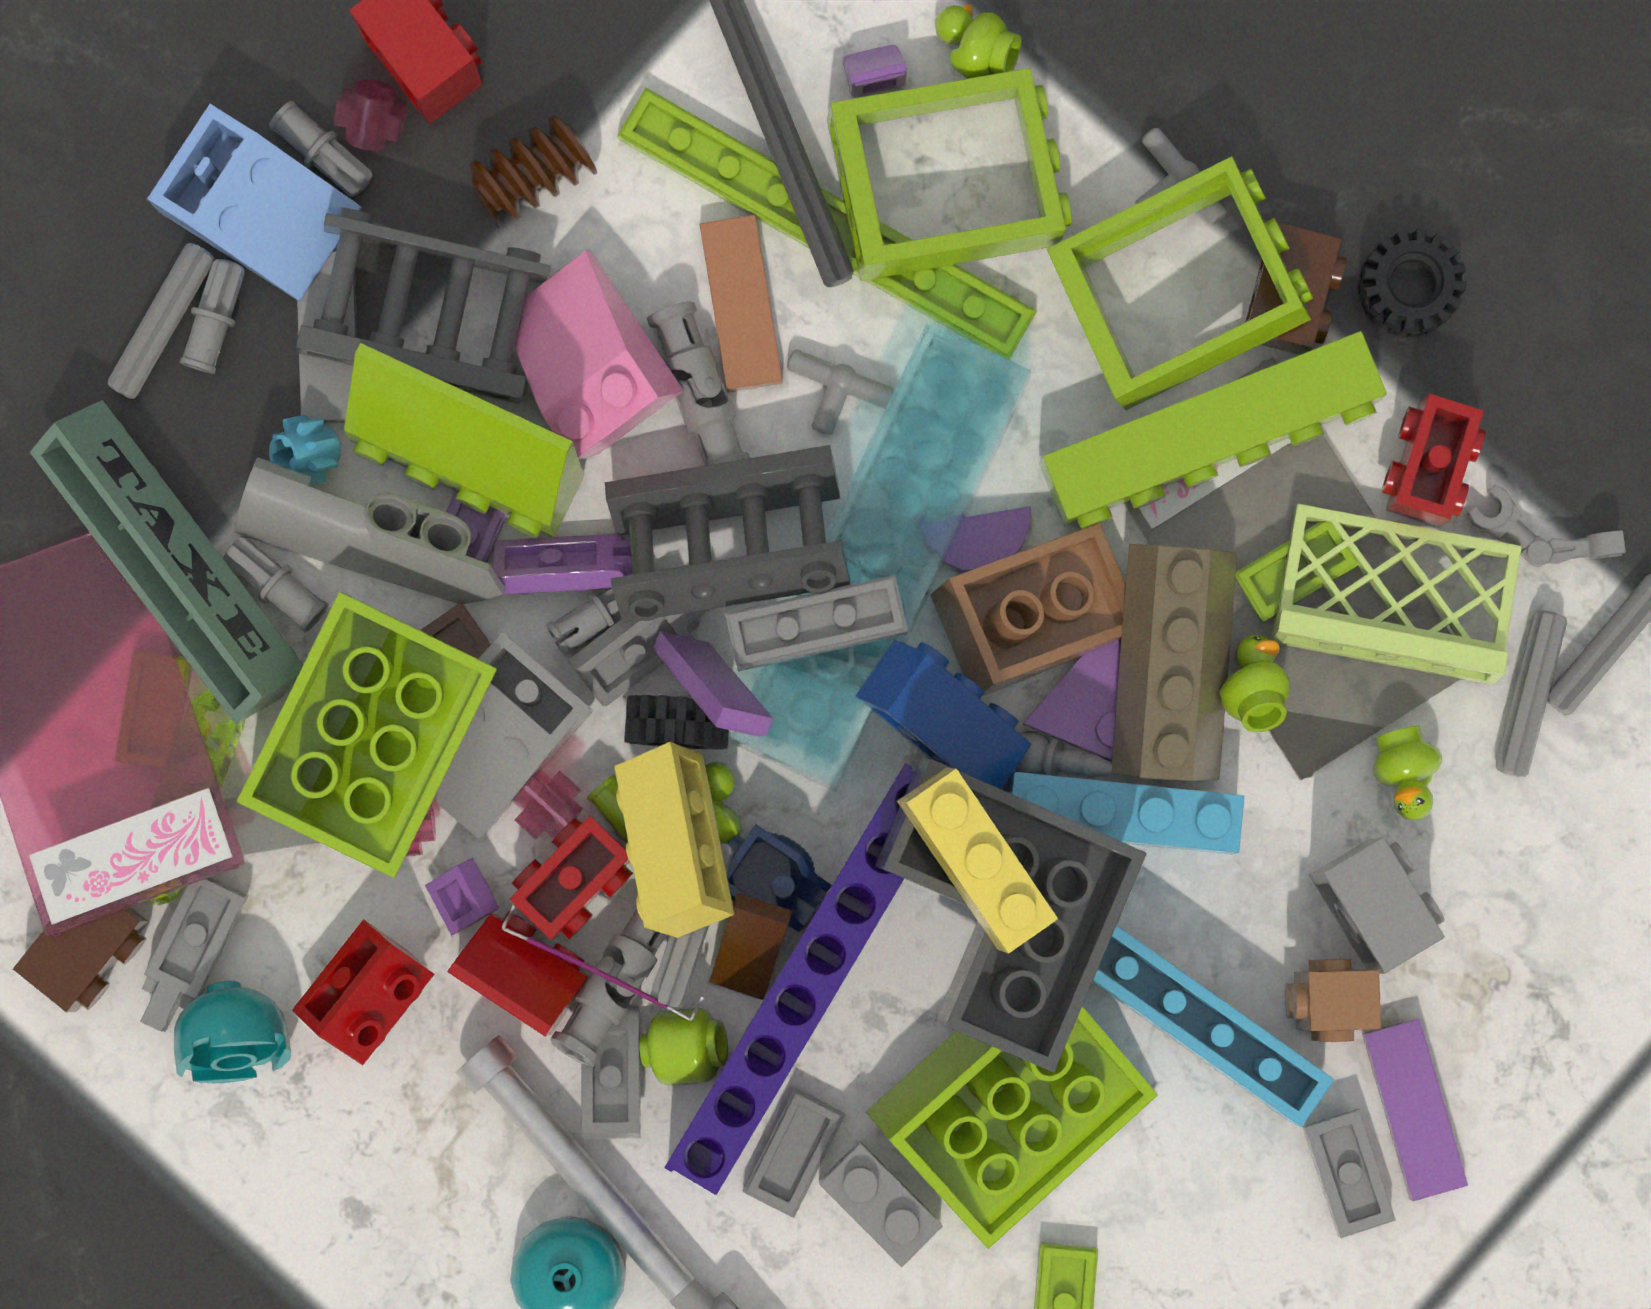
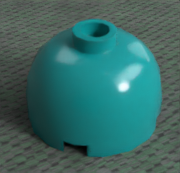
[174,981,291,1083]
[510,1217,626,1309]

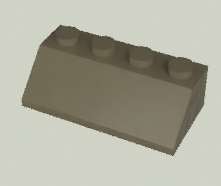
[1111,544,1237,781]

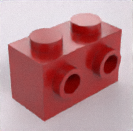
[1381,393,1486,527]
[509,816,633,940]
[292,919,435,1066]

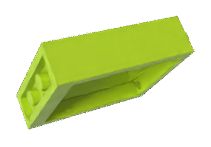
[827,68,1072,281]
[1046,156,1313,410]

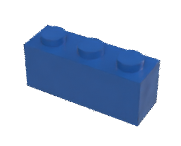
[855,639,1032,789]

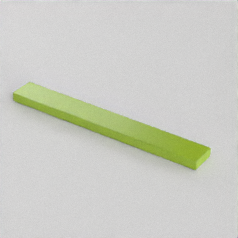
[617,87,1037,362]

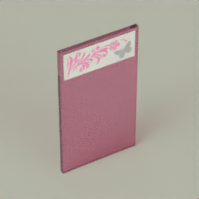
[0,533,246,938]

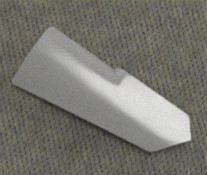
[234,457,505,604]

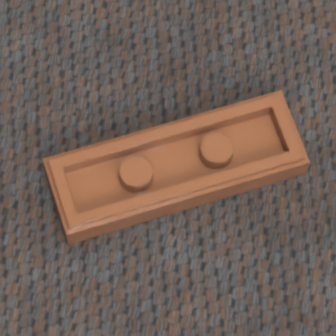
[699,215,783,392]

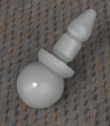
[1015,731,1113,777]

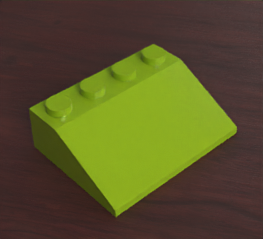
[344,343,584,538]
[236,592,497,878]
[866,1006,1158,1249]

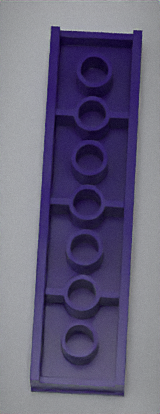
[664,763,915,1195]

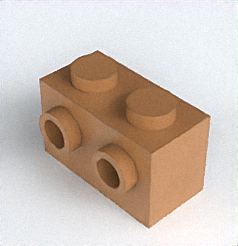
[1285,959,1381,1042]

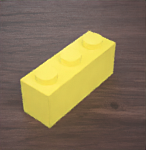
[614,742,734,938]
[897,767,1058,954]

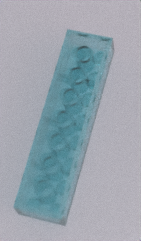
[730,323,1031,792]

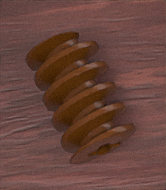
[469,115,598,229]

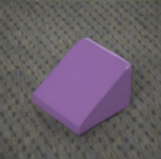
[843,45,907,97]

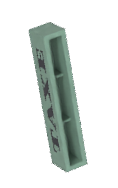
[30,400,303,725]

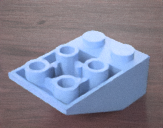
[147,104,362,301]

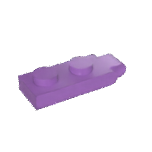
[493,534,632,594]

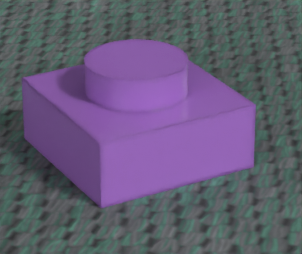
[425,858,500,936]

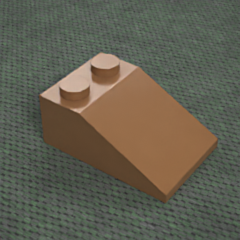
[930,523,1126,696]

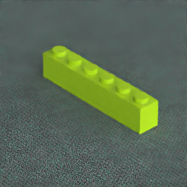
[1039,331,1387,530]

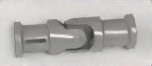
[647,301,750,466]
[550,899,666,1067]

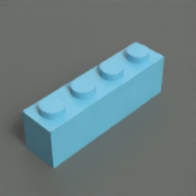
[1009,772,1245,855]

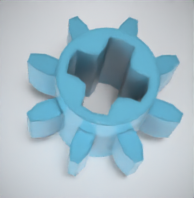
[269,414,341,486]

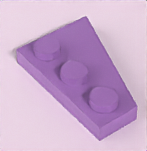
[1022,638,1122,762]

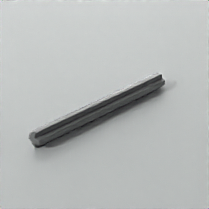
[709,0,854,288]

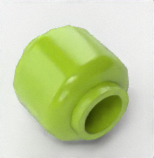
[639,1008,728,1086]

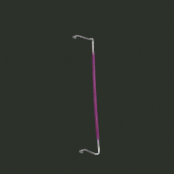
[502,904,704,1021]

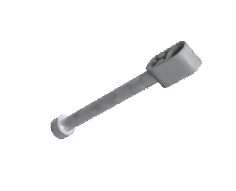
[456,1035,739,1309]

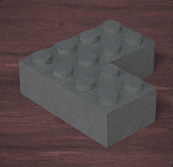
[875,758,1147,1072]

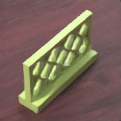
[1271,504,1522,685]

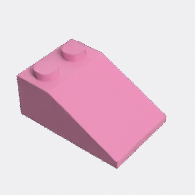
[515,250,684,460]

